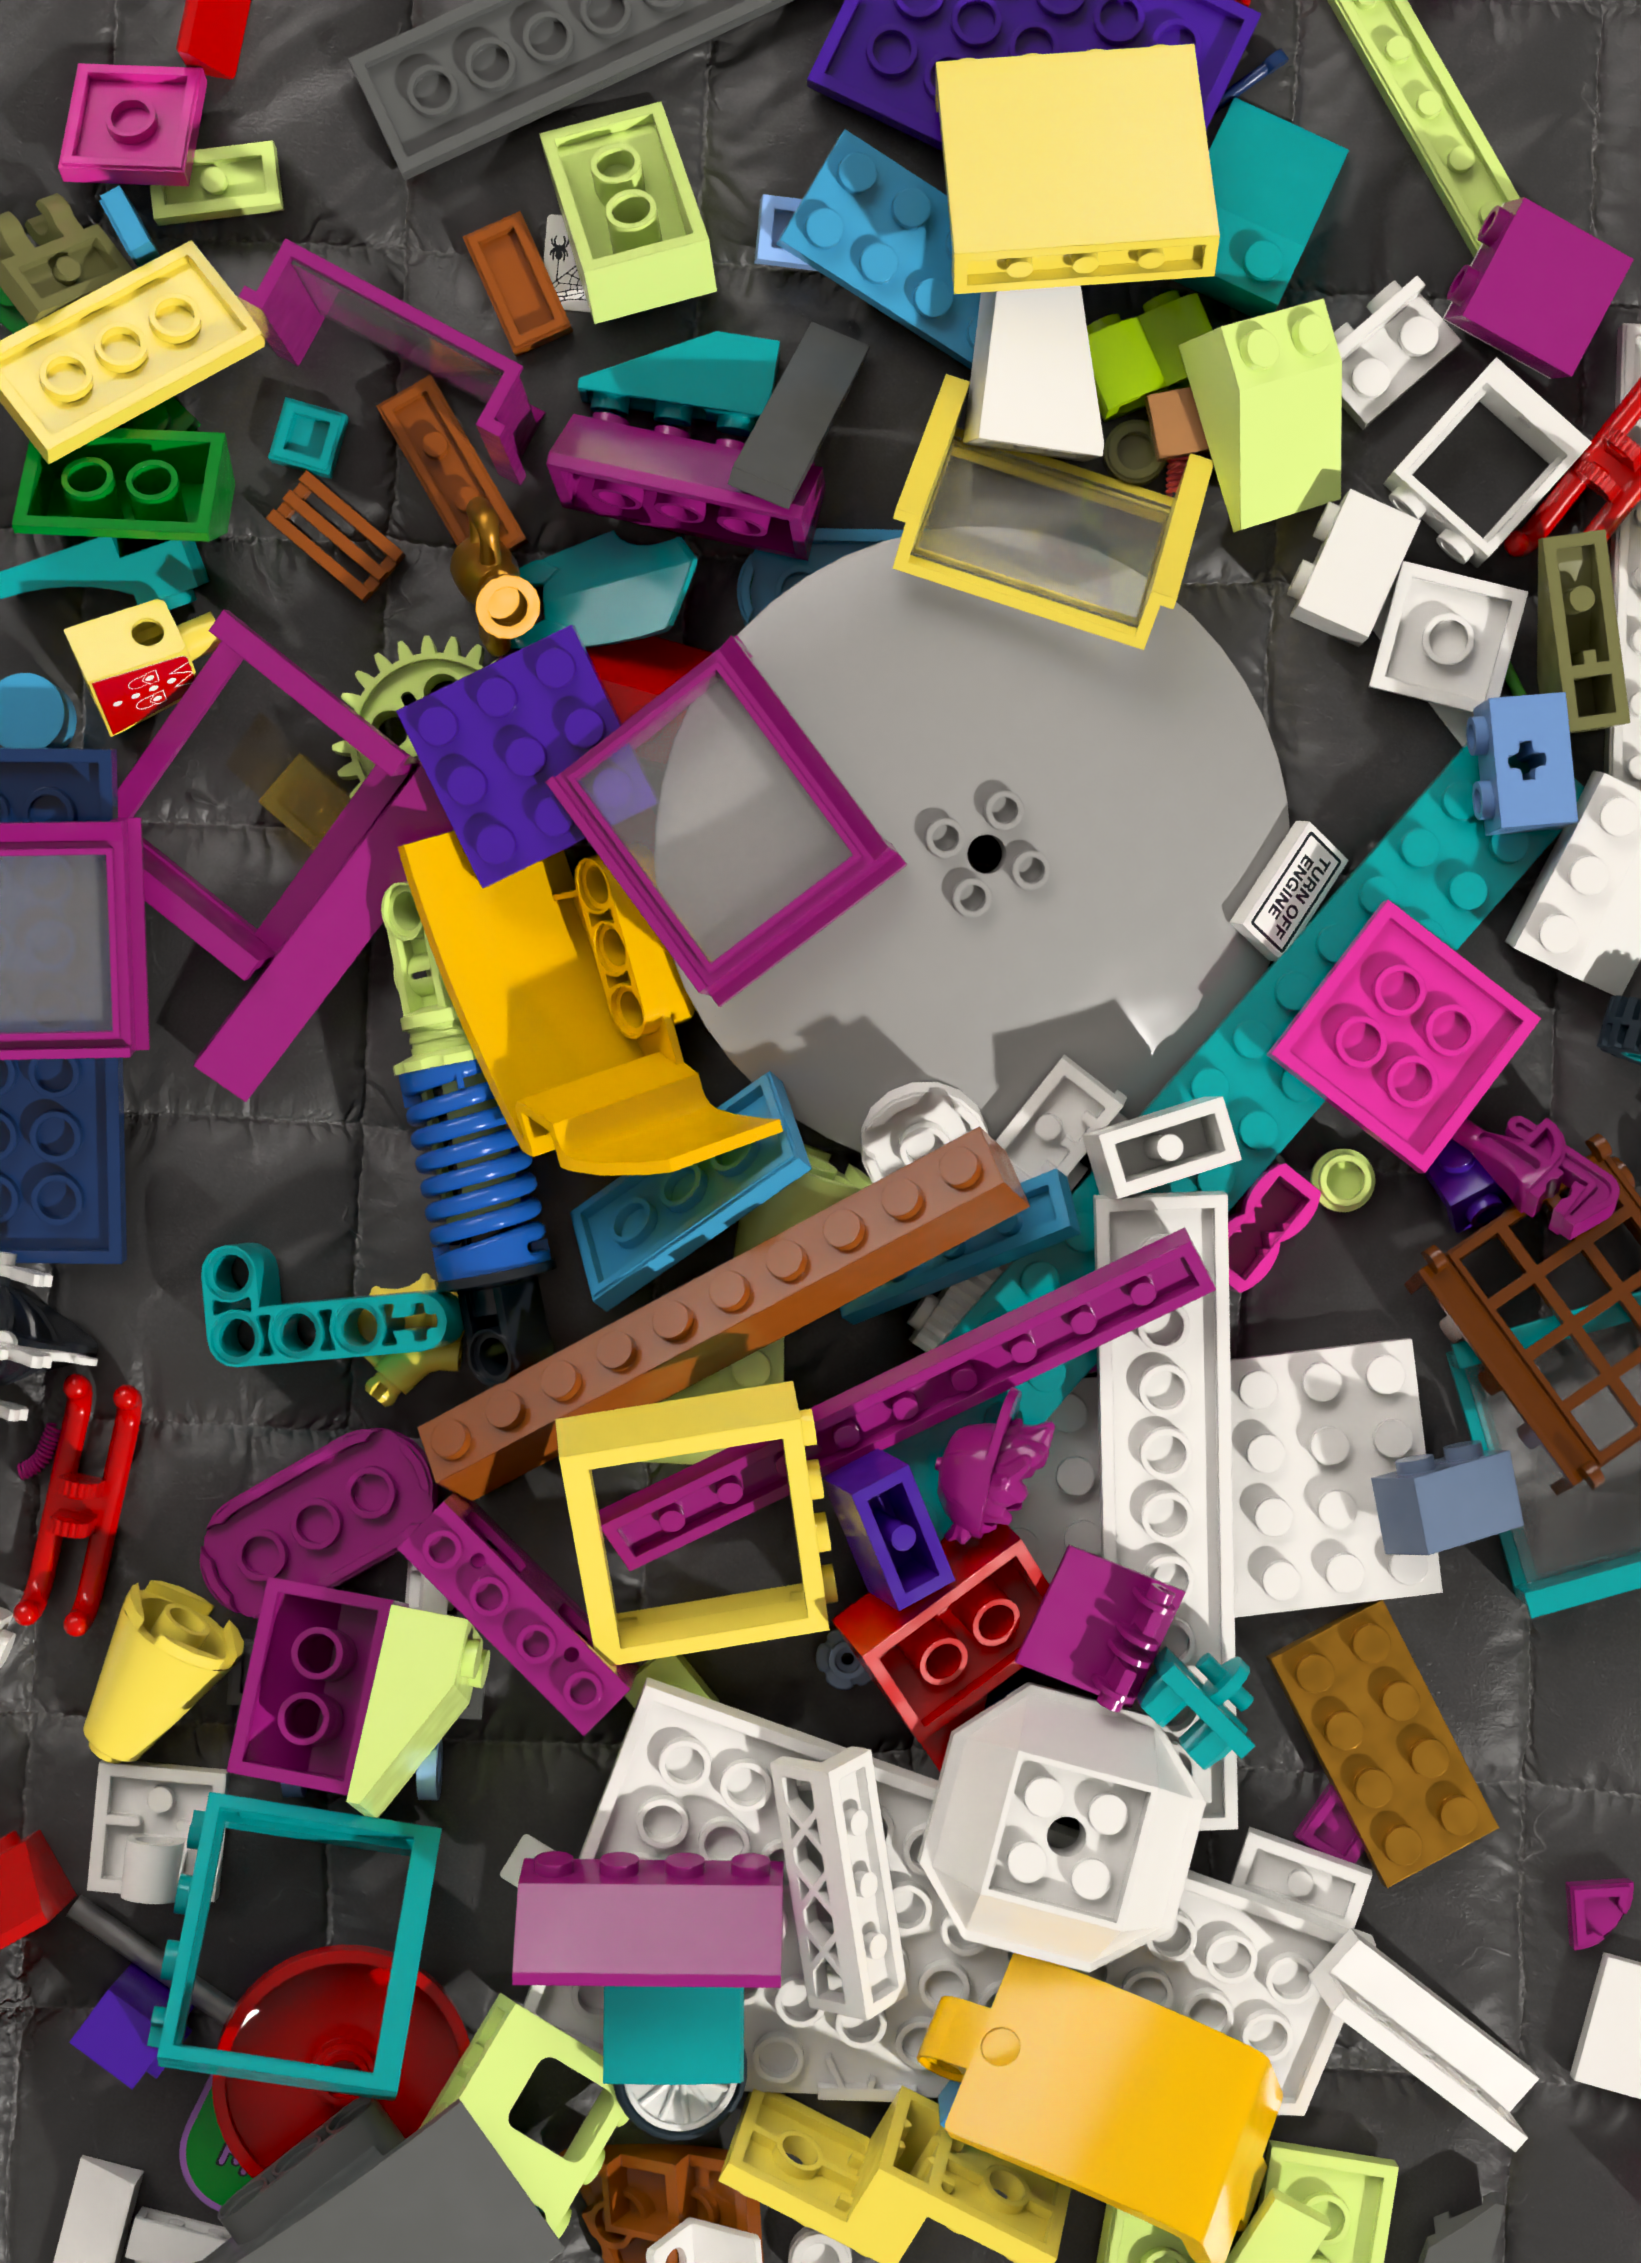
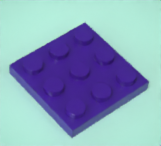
[396,624,660,888]

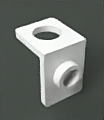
[646,2217,763,2263]

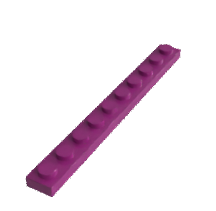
[599,1227,1216,1571]

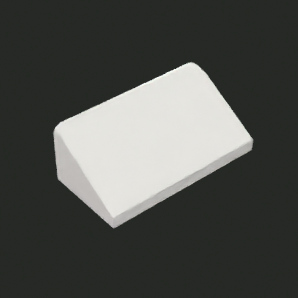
[53,2155,144,2263]

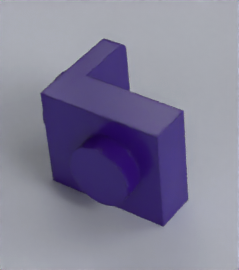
[1424,1118,1512,1233]

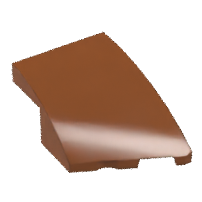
[558,2144,764,2263]

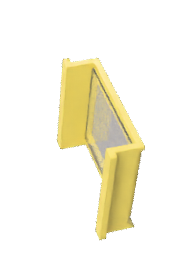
[892,374,1214,650]

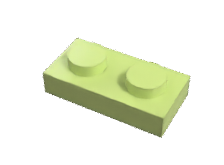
[150,140,284,226]

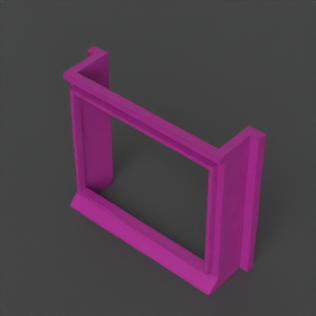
[118,610,420,981]

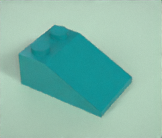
[1171,97,1349,318]

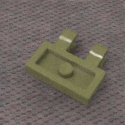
[0,193,133,325]

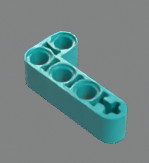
[201,1243,464,1367]

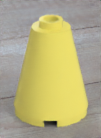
[83,1580,244,1764]

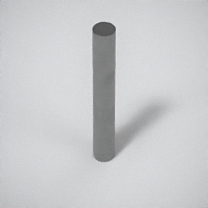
[66,1895,236,2025]

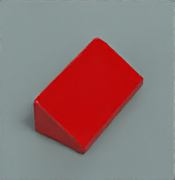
[176,0,251,80]

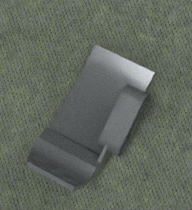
[194,2096,565,2263]

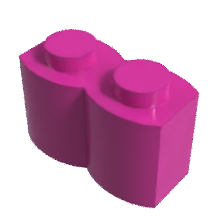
[1228,1163,1321,1293]

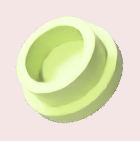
[1310,1149,1375,1212]

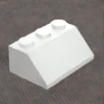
[1505,770,1641,996]

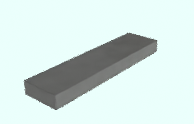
[728,322,870,509]

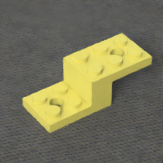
[718,2086,1071,2263]

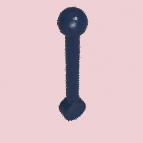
[1215,48,1289,113]

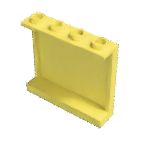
[935,44,1220,294]

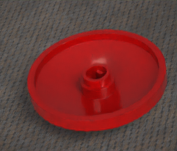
[212,1944,470,2178]

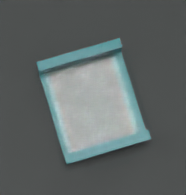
[1446,1290,1641,1619]

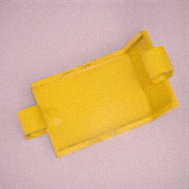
[916,1953,1283,2263]

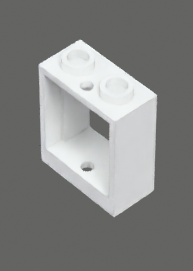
[1383,357,1592,568]

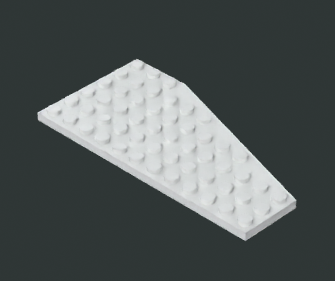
[523,1677,1376,2116]

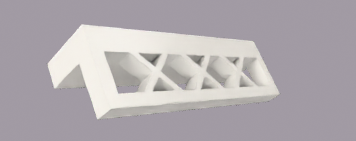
[770,1746,909,2021]
[1308,1928,1539,2152]

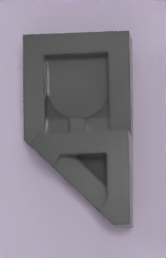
[1418,2191,1505,2263]

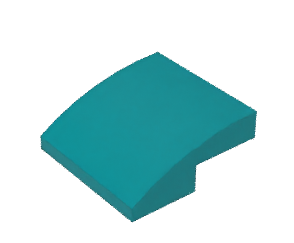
[603,1986,744,2085]

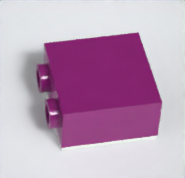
[1442,197,1634,379]

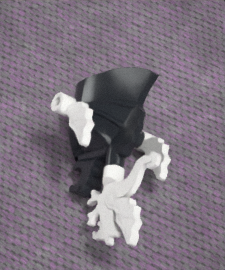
[0,1251,98,1422]

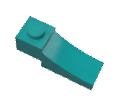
[0,537,210,610]

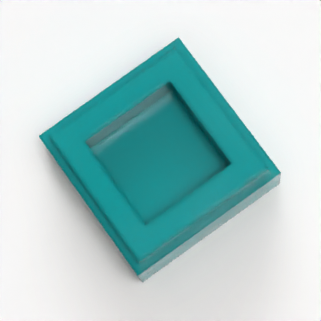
[268,397,349,479]

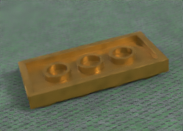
[1266,1600,1499,1888]

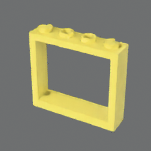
[555,1381,838,1666]

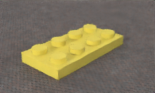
[0,240,265,464]

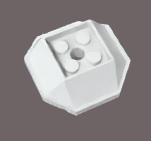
[918,1682,1206,1973]

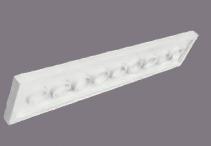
[1093,1191,1238,1831]

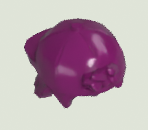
[935,1387,1055,1544]

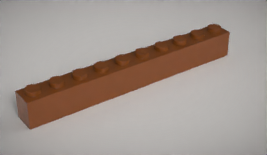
[417,1126,1030,1501]

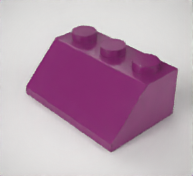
[227,1577,409,1796]

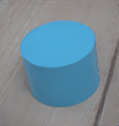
[0,673,77,748]

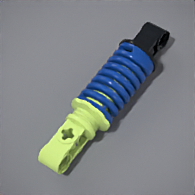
[381,881,557,1387]

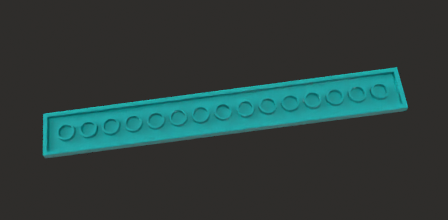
[882,742,1584,1541]

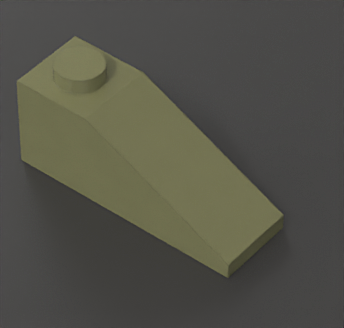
[1537,529,1631,734]

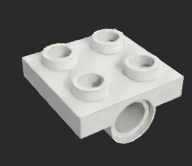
[87,1760,231,1904]

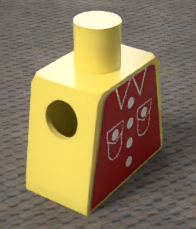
[63,599,221,737]

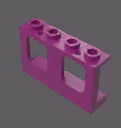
[397,1493,639,1736]

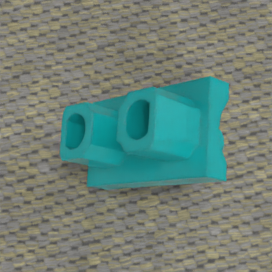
[1136,1646,1255,1770]

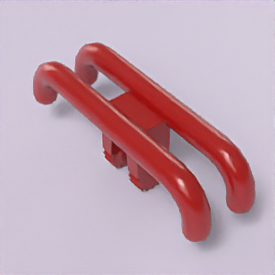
[1504,377,1641,557]
[13,1374,142,1637]

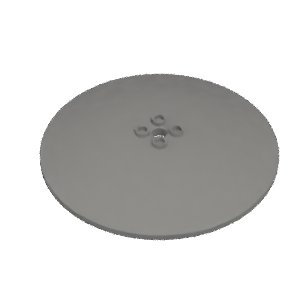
[654,528,1290,1153]

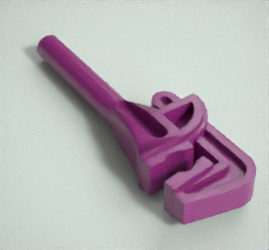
[1451,1116,1620,1240]

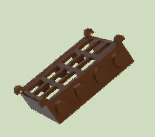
[1404,1133,1641,1496]

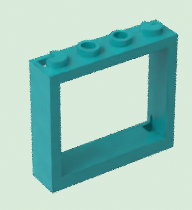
[147,1792,442,2102]

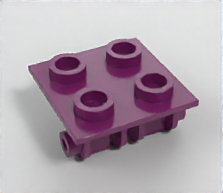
[1014,1544,1186,1712]

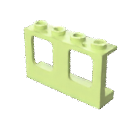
[419,1993,629,2239]

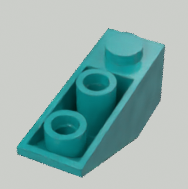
[578,331,780,437]

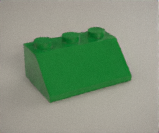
[12,428,235,542]

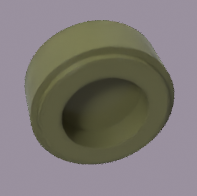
[1103,420,1166,487]

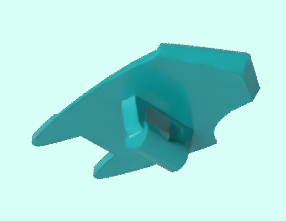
[510,530,698,651]

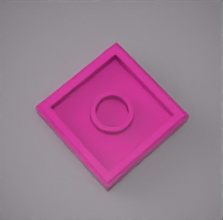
[58,63,207,186]

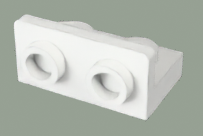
[1334,275,1462,430]
[996,1054,1128,1191]

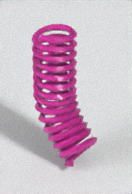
[17,1423,61,1481]

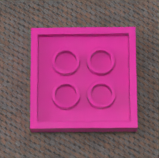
[1267,900,1541,1173]

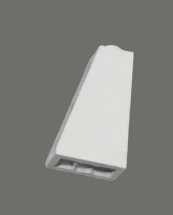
[963,286,1104,462]

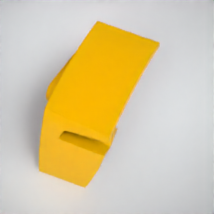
[397,831,783,1176]

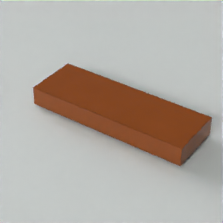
[376,374,528,552]

